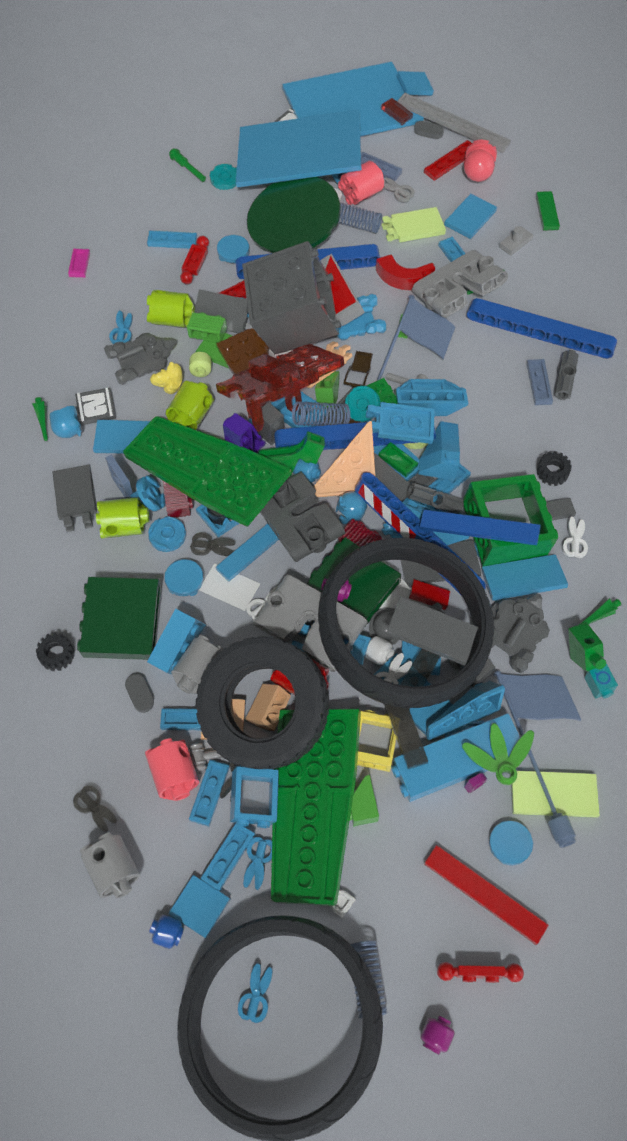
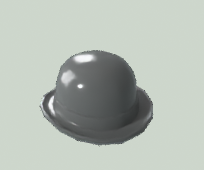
[369,608,399,645]

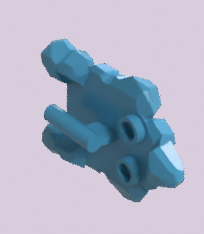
[336,294,386,341]

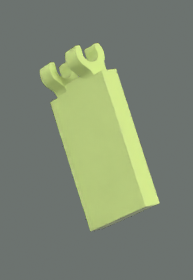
[381,207,446,242]

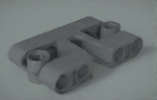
[260,471,345,562]

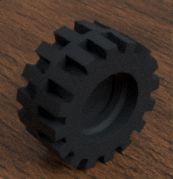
[537,451,572,486]
[36,633,74,671]

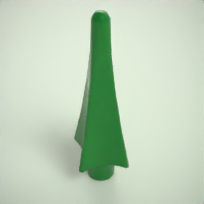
[32,397,48,441]
[578,598,621,625]

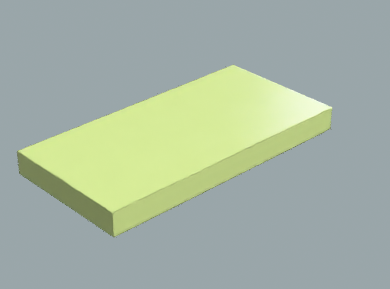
[511,771,600,818]

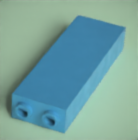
[391,713,520,802]

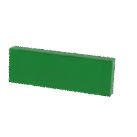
[536,191,560,231]

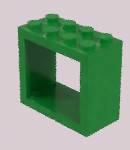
[463,474,558,566]

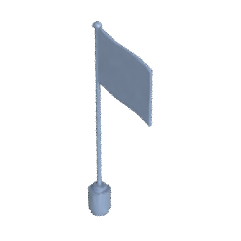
[377,295,455,380]
[494,671,581,848]

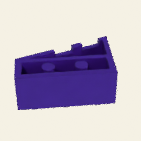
[223,413,266,453]

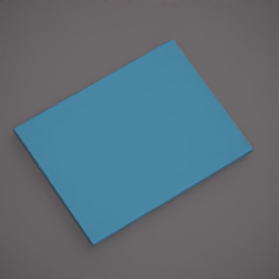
[282,62,424,136]
[236,110,362,187]

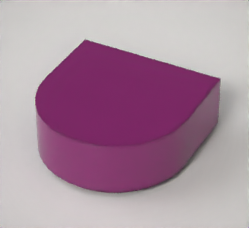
[464,772,487,793]

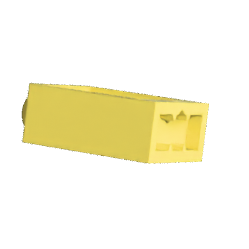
[357,710,400,772]

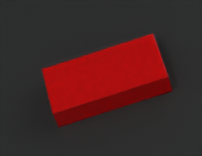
[409,579,450,610]

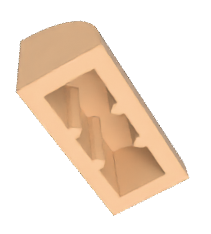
[246,684,291,731]

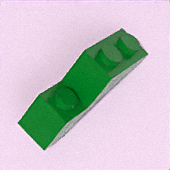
[258,431,325,476]

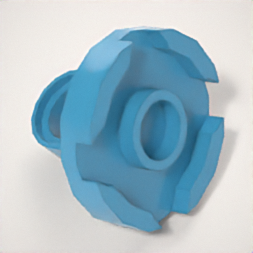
[130,476,166,512]

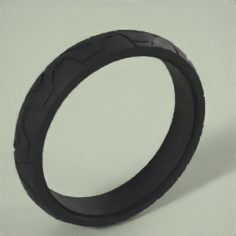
[318,538,494,708]
[177,915,383,1141]

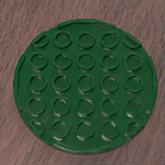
[247,177,341,253]

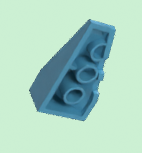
[418,421,460,480]
[426,681,505,741]

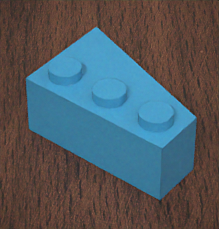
[147,609,206,674]

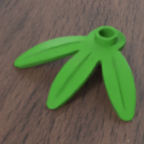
[462,723,534,785]

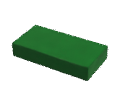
[378,442,418,477]

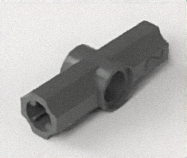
[555,350,579,400]
[407,482,464,514]

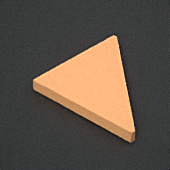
[313,421,376,497]

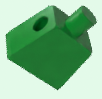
[568,622,607,671]

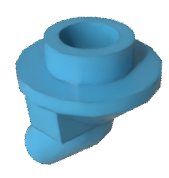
[381,522,402,538]

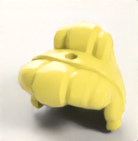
[150,362,182,394]

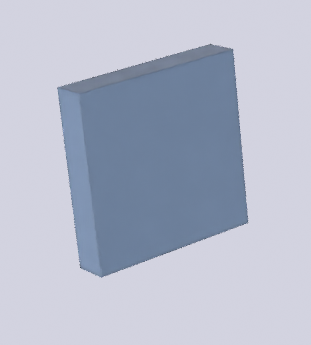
[105,454,133,498]

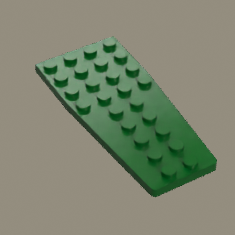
[123,416,292,527]
[271,709,361,906]

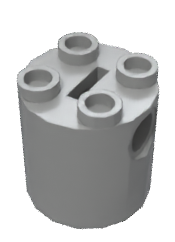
[171,635,224,694]
[80,832,140,899]

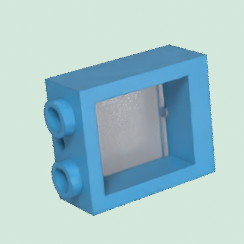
[230,766,278,828]

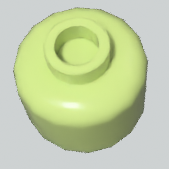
[189,352,212,378]

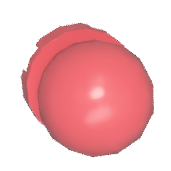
[464,139,497,182]

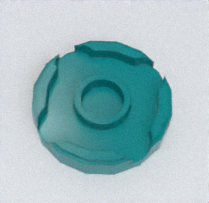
[209,164,237,190]
[345,386,380,422]

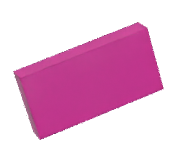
[68,248,90,278]

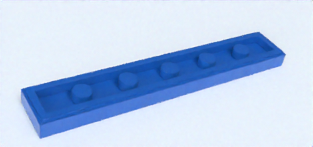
[420,510,540,545]

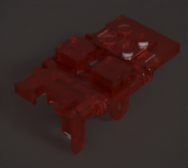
[216,344,345,432]

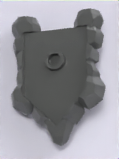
[104,333,176,384]
[492,594,550,673]

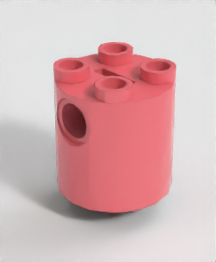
[338,161,384,205]
[145,738,199,801]

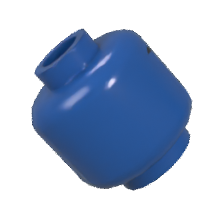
[149,914,184,949]

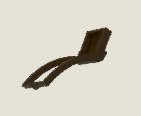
[343,351,373,388]

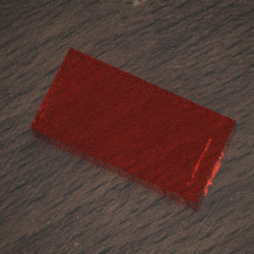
[381,98,413,125]

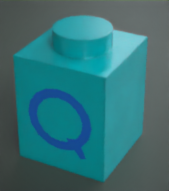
[584,664,618,699]

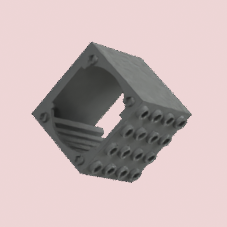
[242,241,341,355]

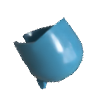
[49,406,82,438]
[336,491,367,525]

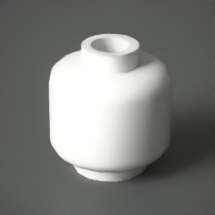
[365,636,394,666]

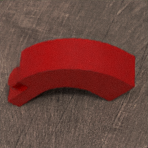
[376,254,435,290]

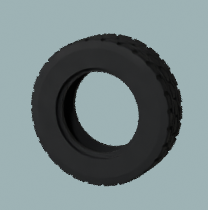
[196,636,329,769]

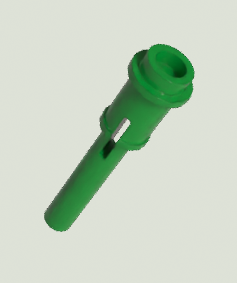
[169,148,206,182]

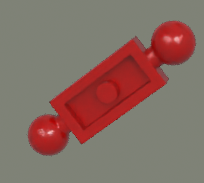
[180,236,209,285]
[437,962,524,983]

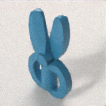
[109,311,132,344]
[243,837,272,890]
[238,964,272,1024]

